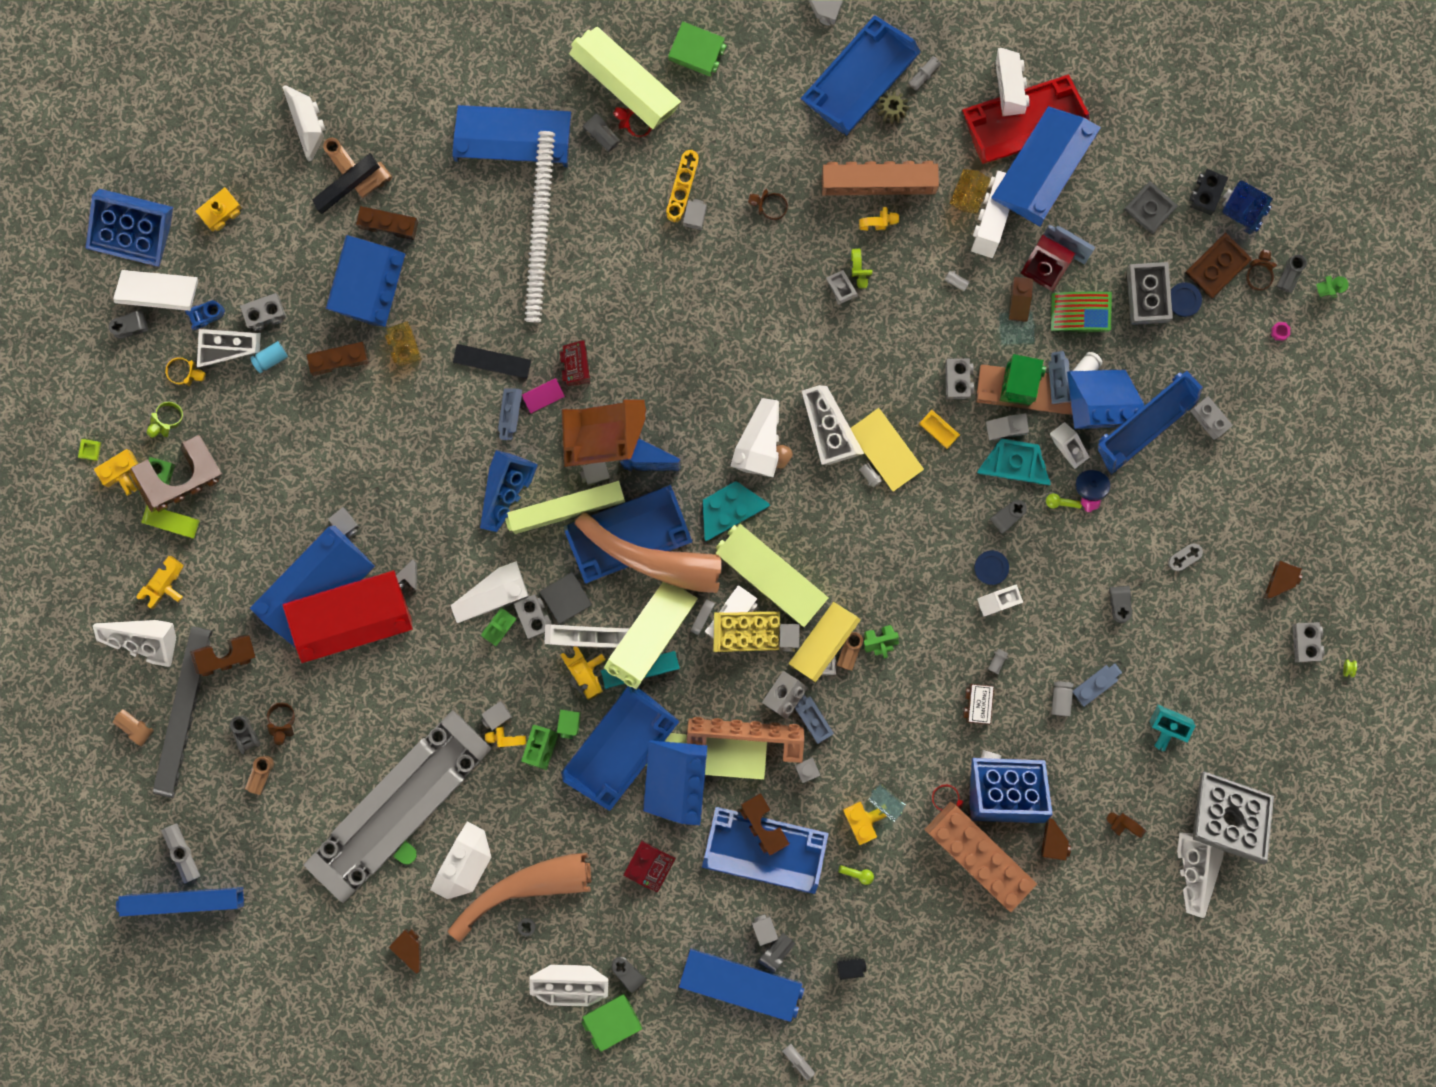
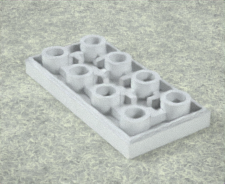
[113,270,198,311]

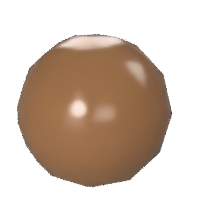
[776,445,793,469]

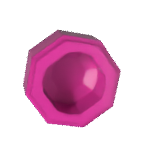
[1271,322,1291,341]

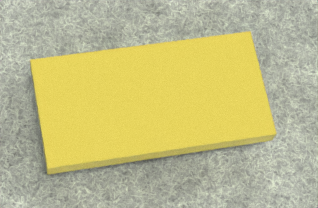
[850,408,924,492]
[789,602,861,682]
[713,611,780,652]

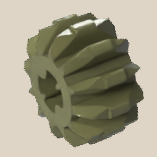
[877,91,909,124]

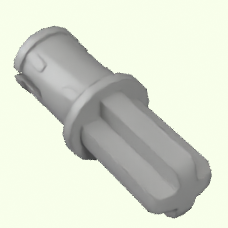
[909,56,941,90]
[782,1044,815,1080]

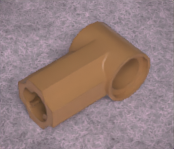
[323,138,355,174]
[355,162,392,199]
[836,632,863,671]
[113,709,154,746]
[245,755,274,795]

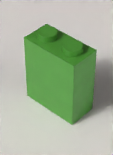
[668,21,727,77]
[581,993,643,1052]

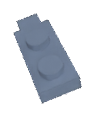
[1043,225,1095,265]
[1049,351,1071,404]
[498,388,522,440]
[1073,663,1122,707]
[795,694,834,744]

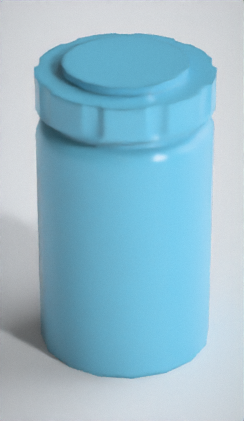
[250,341,288,374]

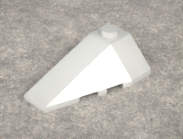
[1177,833,1224,918]

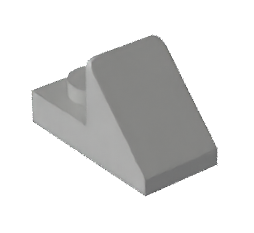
[826,270,858,305]
[396,560,417,590]

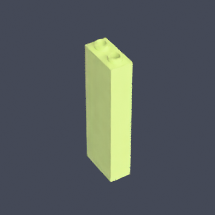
[569,27,681,129]
[505,481,625,534]
[715,524,829,628]
[604,582,698,690]
[645,733,767,780]

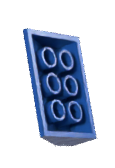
[86,189,173,267]
[326,235,405,327]
[1067,370,1144,429]
[619,439,681,471]
[643,740,707,825]
[969,758,1053,823]

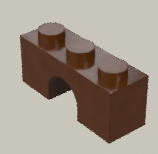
[356,206,419,240]
[306,341,369,376]
[190,635,256,677]
[739,793,790,855]

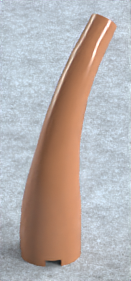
[575,512,721,593]
[447,853,591,942]

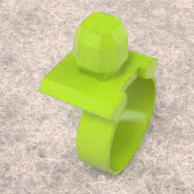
[851,248,872,289]
[146,401,183,438]

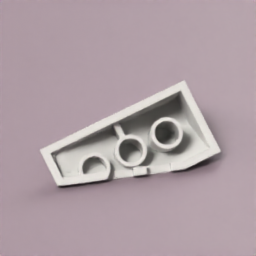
[731,398,779,477]
[451,561,529,623]
[93,620,176,667]

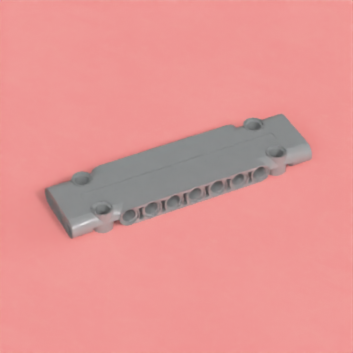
[304,710,493,903]

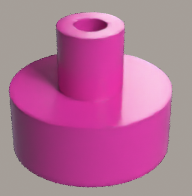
[1081,497,1101,512]

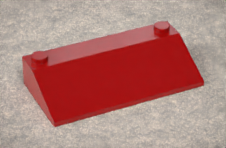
[962,74,1090,164]
[283,570,413,663]

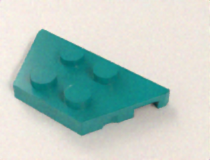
[977,438,1051,486]
[703,481,770,542]

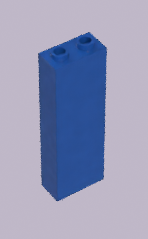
[116,887,244,917]
[679,948,805,1022]

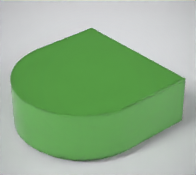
[393,841,417,864]

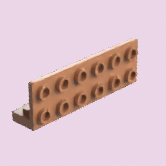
[976,365,1073,415]
[687,717,804,763]

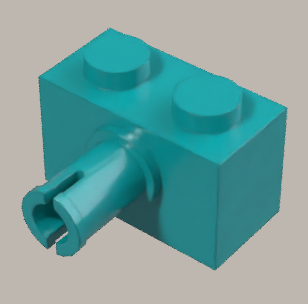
[1149,704,1196,751]

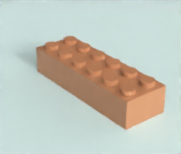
[822,161,939,196]
[924,802,1037,912]

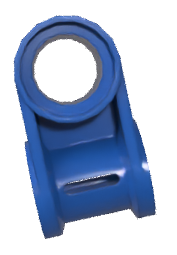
[185,301,225,330]

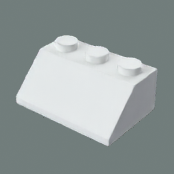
[996,48,1029,116]

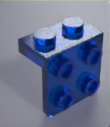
[1222,181,1273,235]

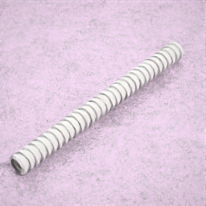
[524,131,555,323]

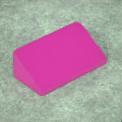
[522,378,565,413]

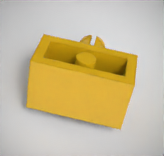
[196,188,242,232]
[94,449,139,496]
[842,801,889,845]

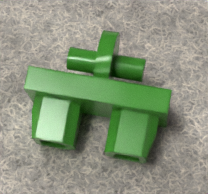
[1316,275,1349,298]
[481,607,517,647]
[864,625,899,659]

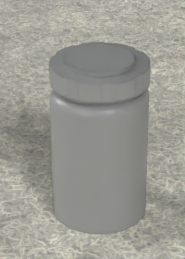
[1051,681,1073,716]

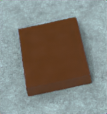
[1185,232,1252,299]

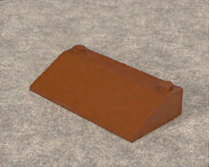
[562,399,646,467]

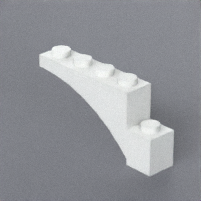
[545,624,629,648]

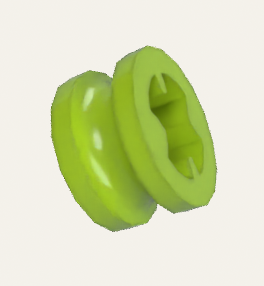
[1343,659,1357,678]

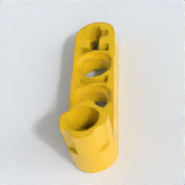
[666,150,699,222]

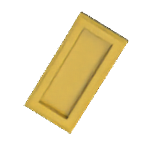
[919,410,960,449]

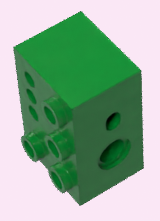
[999,354,1046,407]

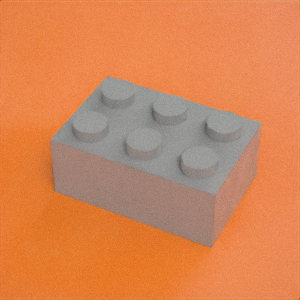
[1126,262,1173,325]

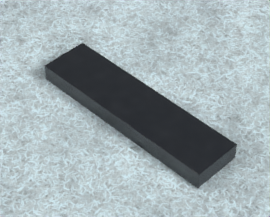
[312,153,380,214]
[453,344,532,379]

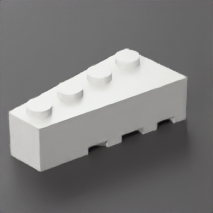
[971,171,1010,258]
[802,385,864,465]

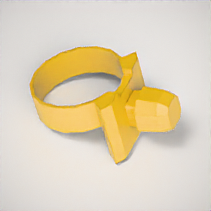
[859,207,899,231]
[165,358,206,386]
[485,726,526,747]

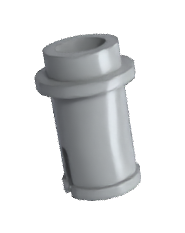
[944,271,970,292]
[859,463,882,488]
[987,649,1008,674]

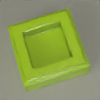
[78,439,101,461]

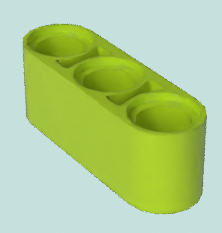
[141,505,200,539]

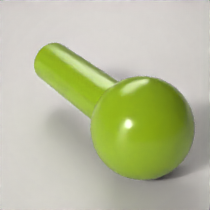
[1046,493,1082,509]
[838,865,874,885]

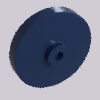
[1171,282,1202,317]
[1075,470,1110,501]
[974,550,1009,585]

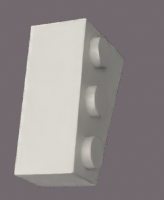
[197,329,261,368]
[705,585,758,639]

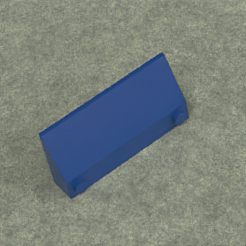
[800,15,920,136]
[453,105,571,168]
[991,106,1101,227]
[1098,371,1203,475]
[563,485,693,583]
[250,526,375,647]
[561,686,679,811]
[702,807,829,894]

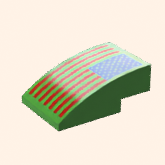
[1051,292,1112,333]

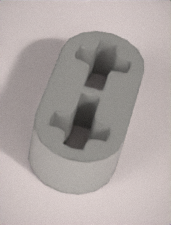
[1168,544,1203,571]
[690,599,715,636]

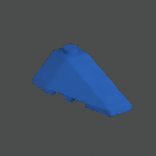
[480,450,538,532]

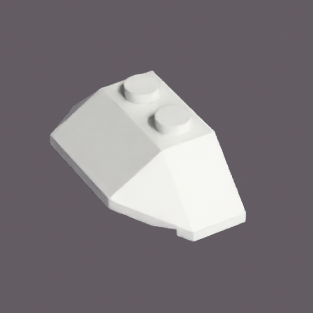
[282,86,326,161]
[430,821,492,899]
[530,965,608,1006]

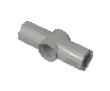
[161,823,200,884]

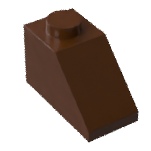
[1008,277,1033,322]
[1264,561,1303,599]
[1041,818,1071,861]
[388,929,421,974]

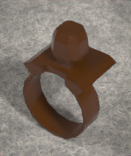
[748,189,788,220]
[1246,249,1277,291]
[267,702,295,745]
[1106,812,1147,839]

